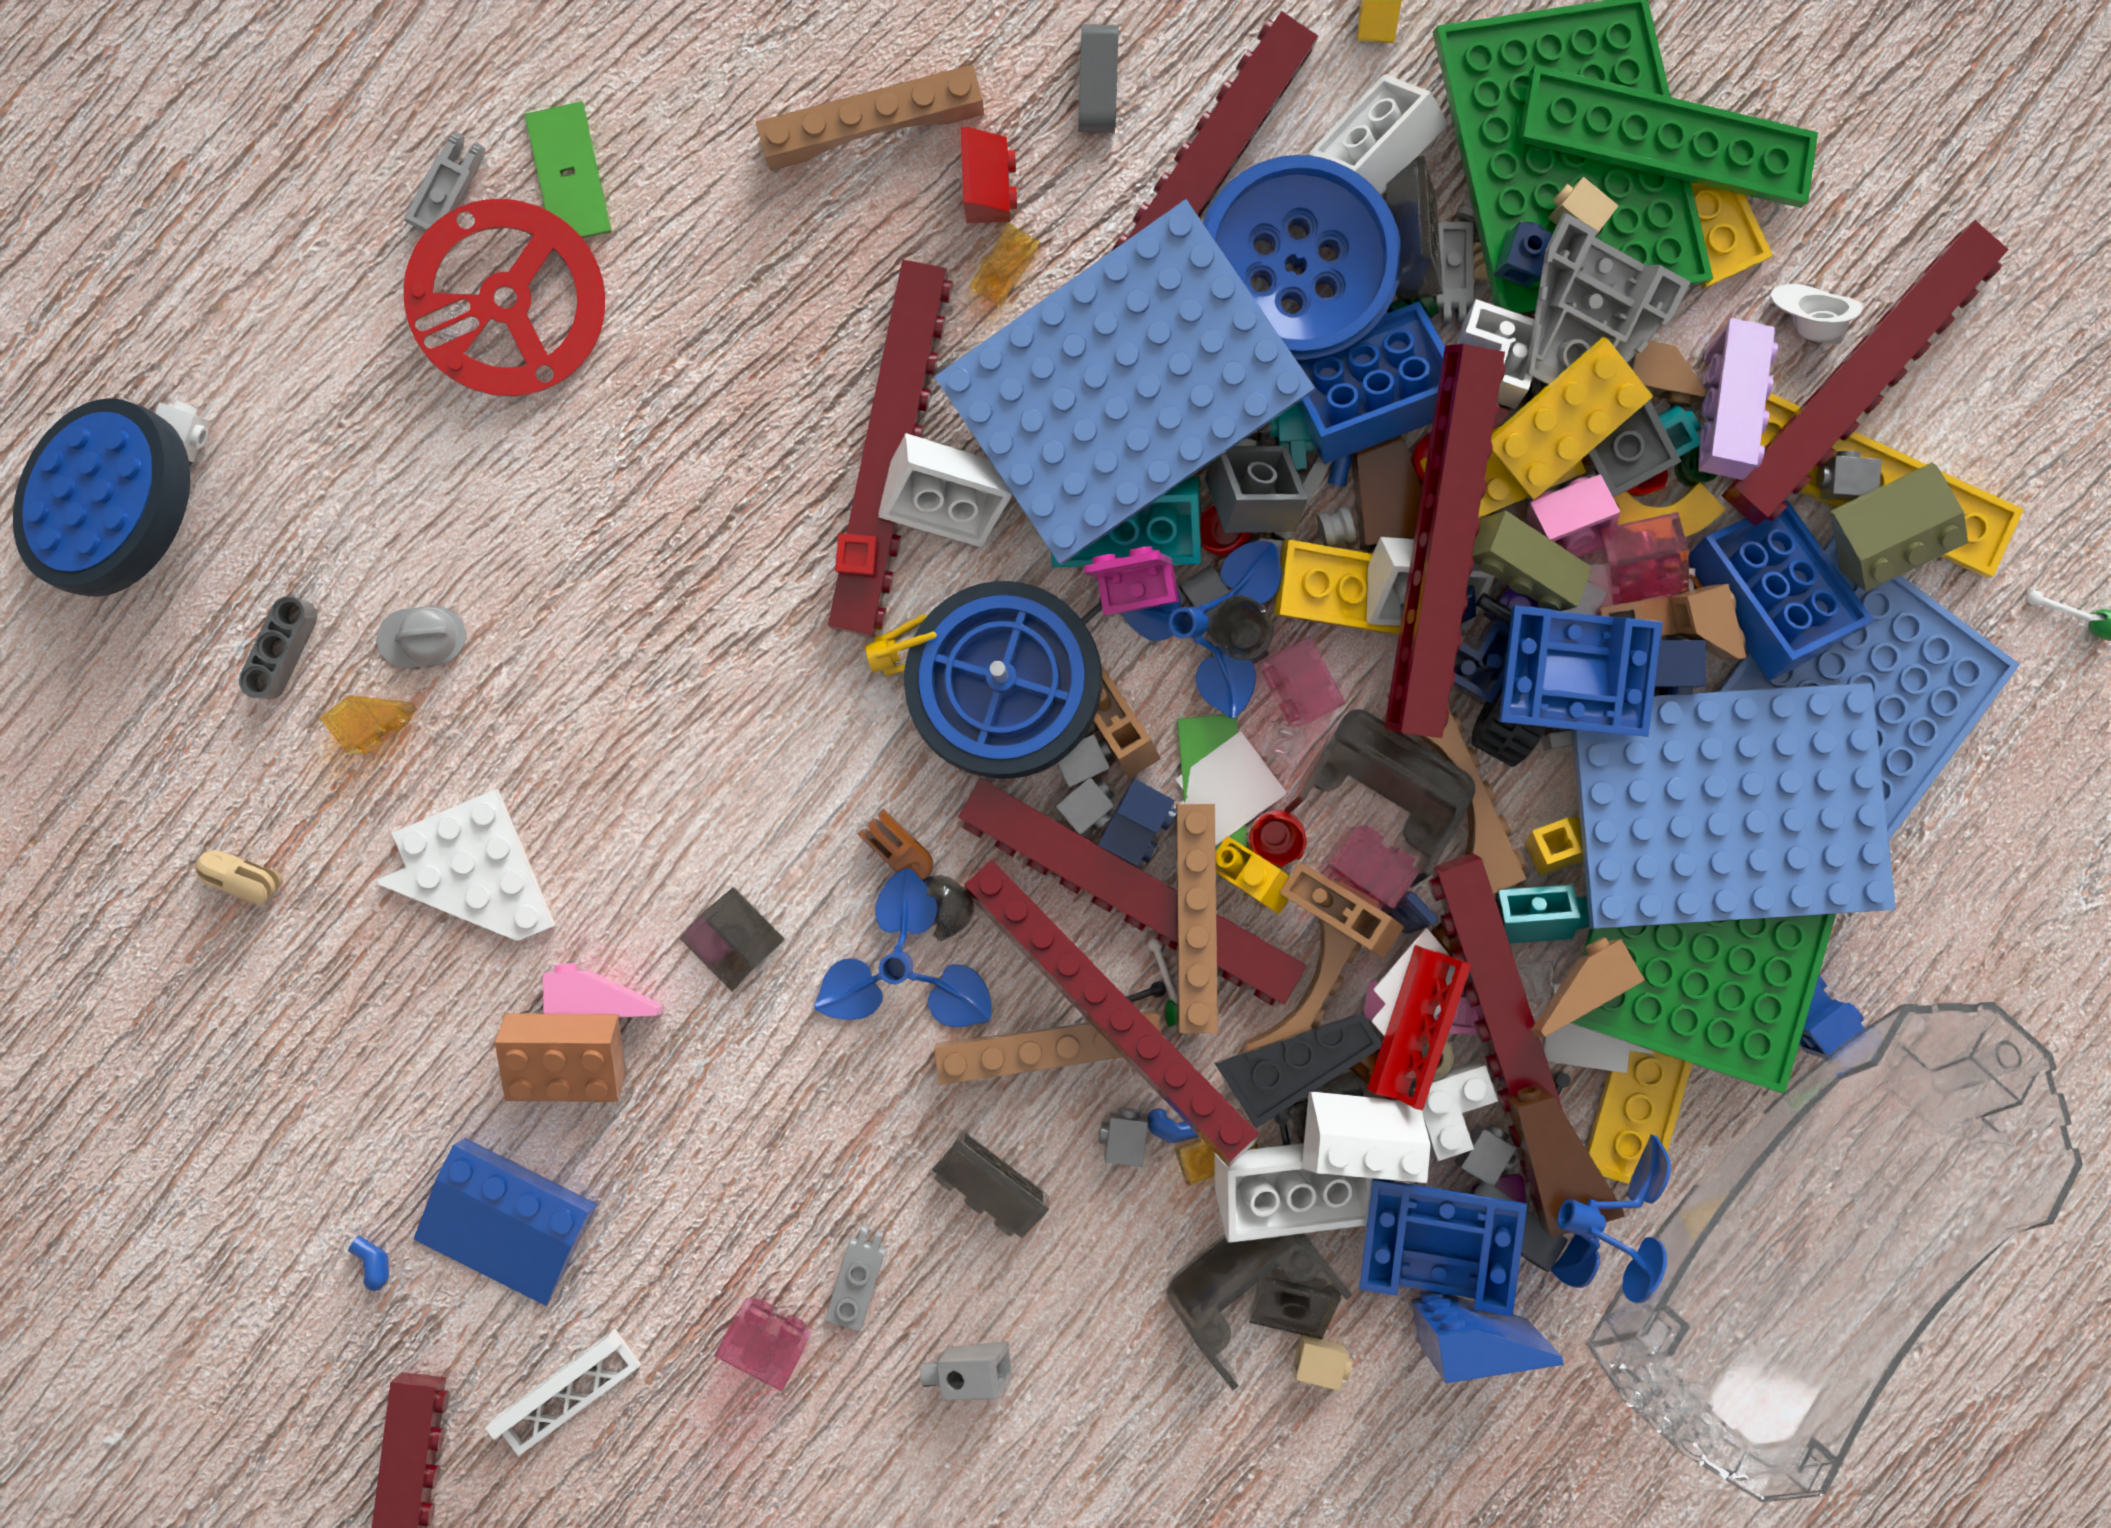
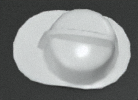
[1770,284,1863,345]

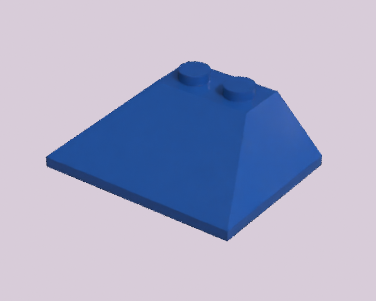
[1499,605,1663,737]
[1359,1178,1527,1316]

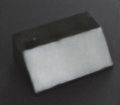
[1385,156,1443,302]
[931,1128,1049,1238]

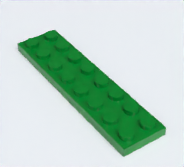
[1518,65,1818,208]

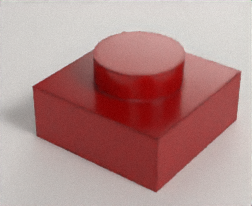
[835,533,877,576]

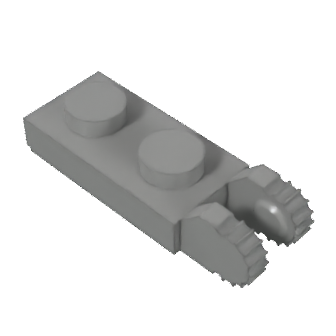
[404,132,485,232]

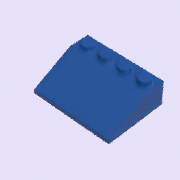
[1296,301,1445,464]
[1684,500,1874,681]
[413,1138,598,1306]
[1411,1291,1564,1384]

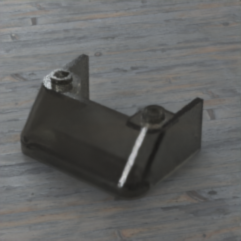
[1284,709,1475,888]
[1166,1233,1352,1390]

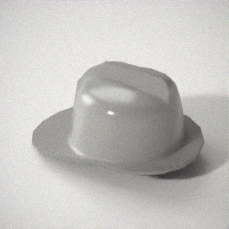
[376,606,466,668]

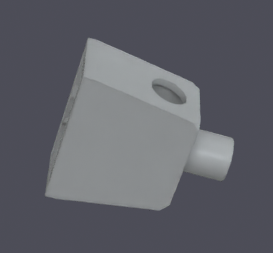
[920,1341,1013,1400]

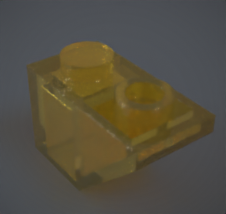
[320,695,417,755]

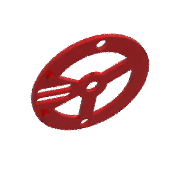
[403,199,605,397]

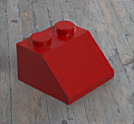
[961,127,1017,223]

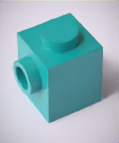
[1658,404,1701,456]

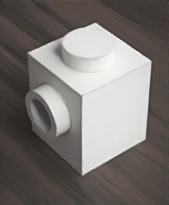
[155,400,209,463]

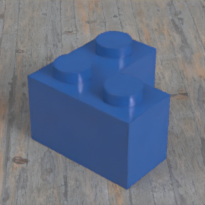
[1799,975,1869,1061]

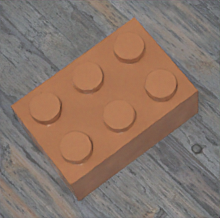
[495,1013,626,1102]

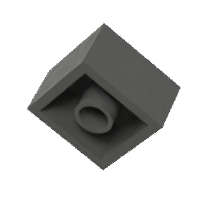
[1205,446,1308,533]

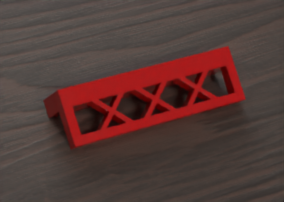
[1367,945,1471,1111]

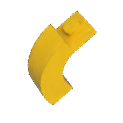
[1593,474,1726,545]

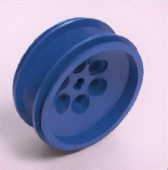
[1203,155,1402,360]

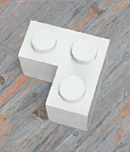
[1457,299,1534,409]
[1409,1060,1498,1161]

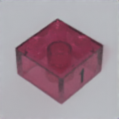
[1601,512,1689,605]
[1261,636,1346,727]
[1322,825,1420,909]
[714,1297,812,1392]

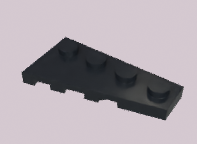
[1214,1012,1382,1128]

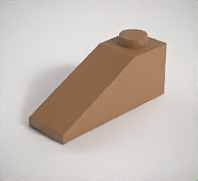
[1093,664,1161,778]
[1280,861,1404,959]
[1531,937,1644,1037]

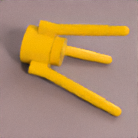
[865,614,937,676]

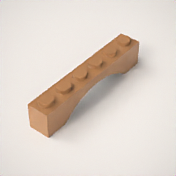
[756,64,984,171]
[1386,692,1527,894]
[1175,804,1218,1033]
[1238,879,1380,1054]
[934,1009,1161,1085]

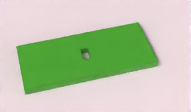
[525,101,612,239]
[1177,715,1248,850]

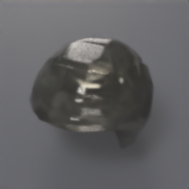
[1211,595,1274,660]
[924,875,974,941]

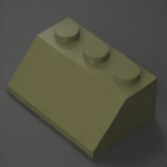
[1830,462,1968,591]
[1472,511,1593,611]

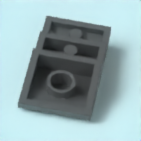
[1545,363,1682,498]

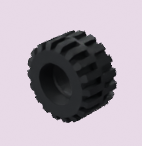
[1471,685,1547,767]

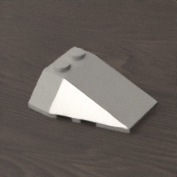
[1526,213,1690,385]

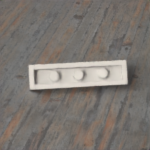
[485,1329,641,1456]

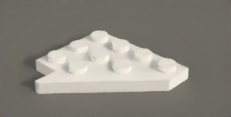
[377,789,555,941]

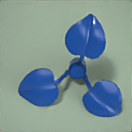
[1121,541,1282,718]
[814,868,992,1027]
[1550,1134,1671,1304]

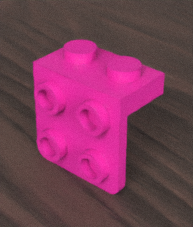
[1083,547,1179,616]

